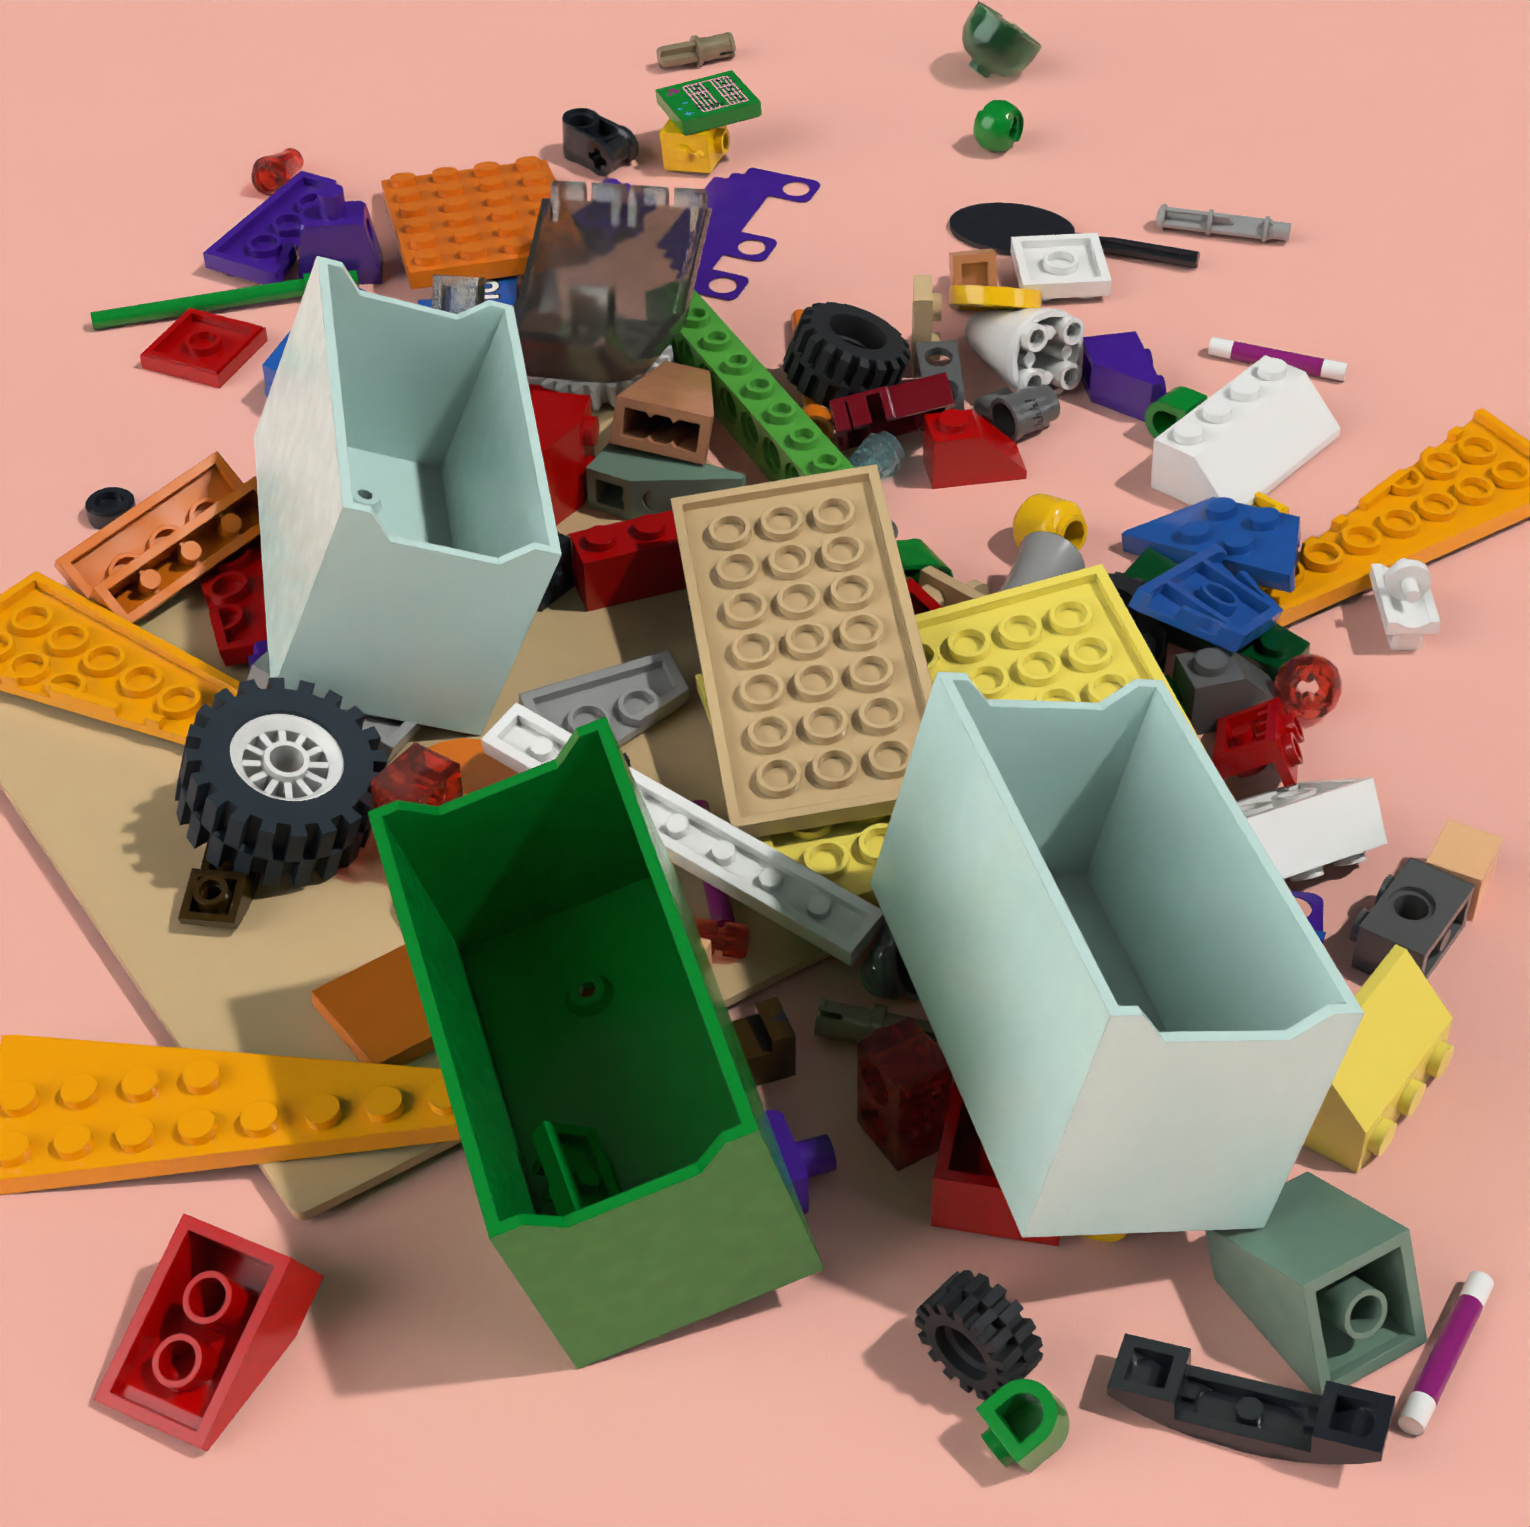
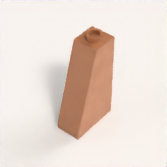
[610,361,714,465]

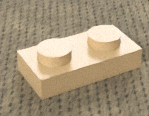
[911,275,942,378]

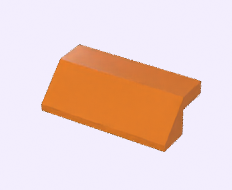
[54,451,260,624]

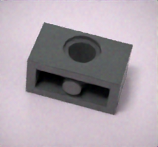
[1349,858,1475,979]

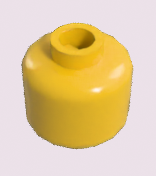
[1013,493,1087,551]

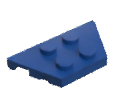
[1121,497,1301,593]
[1128,543,1283,653]

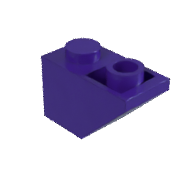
[1080,331,1166,422]

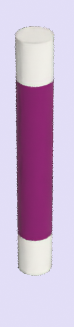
[1208,337,1348,381]
[1398,1271,1494,1436]

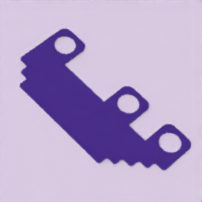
[657,168,820,300]

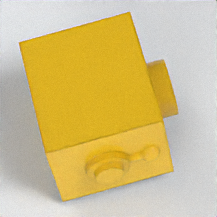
[659,118,730,173]

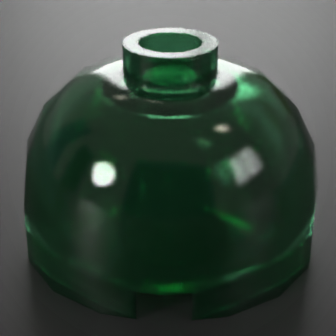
[961,1,1042,78]

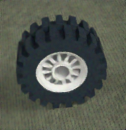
[175,677,388,887]

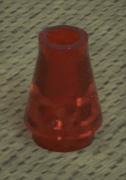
[251,148,304,196]

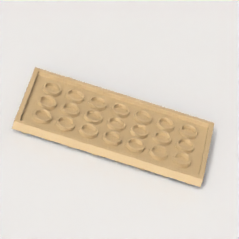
[671,464,933,838]

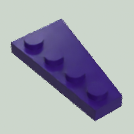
[203,171,337,284]

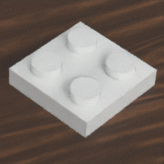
[1010,233,1112,302]

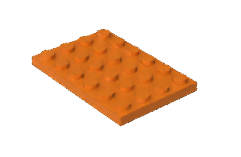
[381,156,589,290]

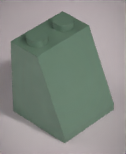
[1205,1171,1427,1396]

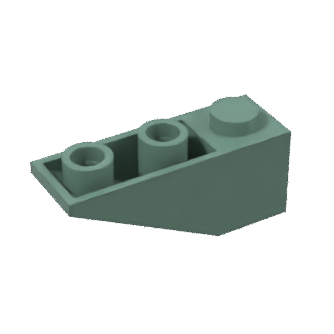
[586,442,746,520]

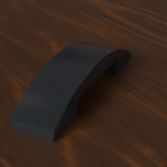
[1107,1333,1396,1465]

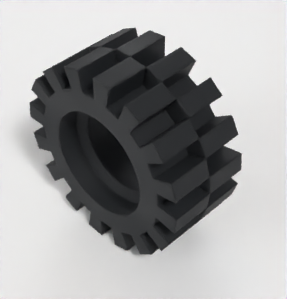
[915,1270,1043,1401]

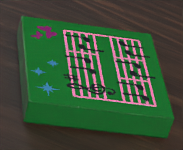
[655,70,762,136]

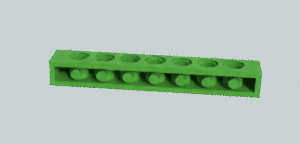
[646,281,855,482]

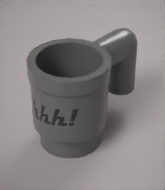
[973,384,1060,441]

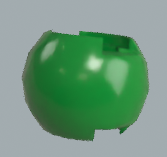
[973,100,1024,153]

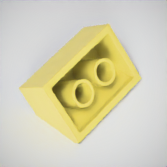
[1303,944,1454,1173]

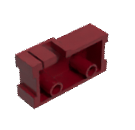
[829,372,955,451]

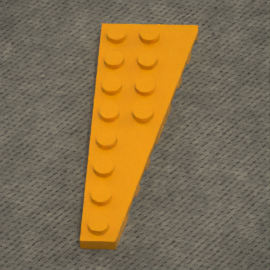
[1258,408,1530,626]
[0,571,240,745]
[0,1034,461,1195]

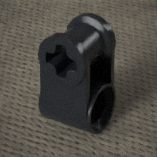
[562,108,639,177]

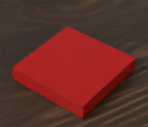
[140,308,268,388]

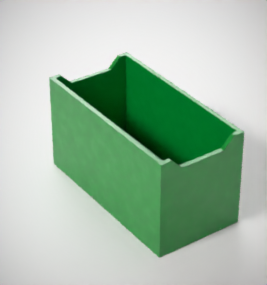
[368,716,825,1370]

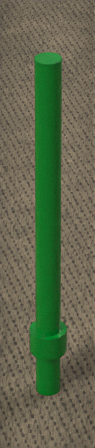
[90,270,359,330]

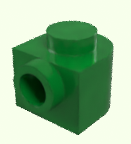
[1145,386,1207,438]
[976,1379,1070,1473]

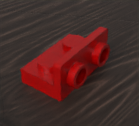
[1212,697,1305,788]

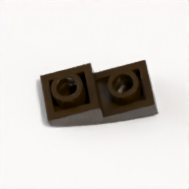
[178,844,262,929]

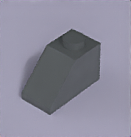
[1172,646,1290,735]

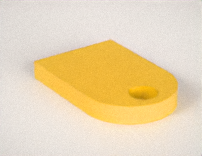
[948,285,1042,311]

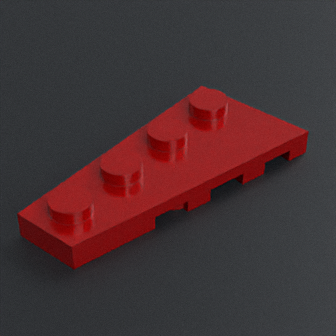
[201,536,267,667]

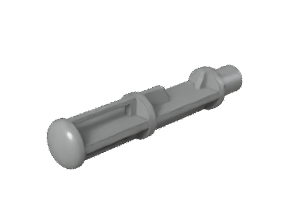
[1156,204,1291,242]

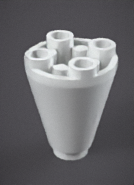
[965,308,1085,395]

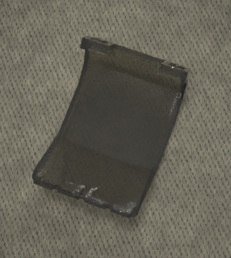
[432,180,712,383]

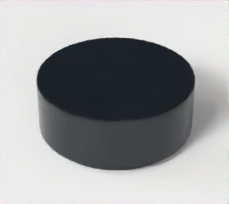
[85,487,136,530]

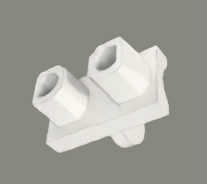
[1369,558,1441,650]

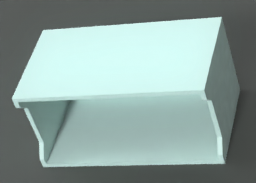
[254,256,562,736]
[870,672,1365,1238]

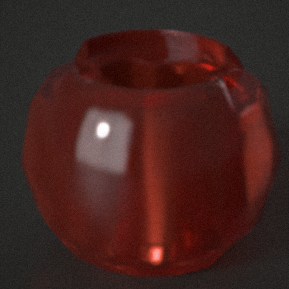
[1274,653,1342,721]

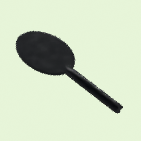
[950,202,1200,268]

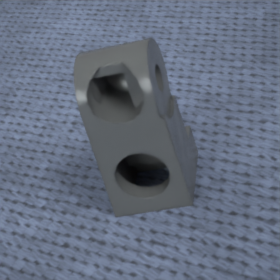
[914,340,964,410]

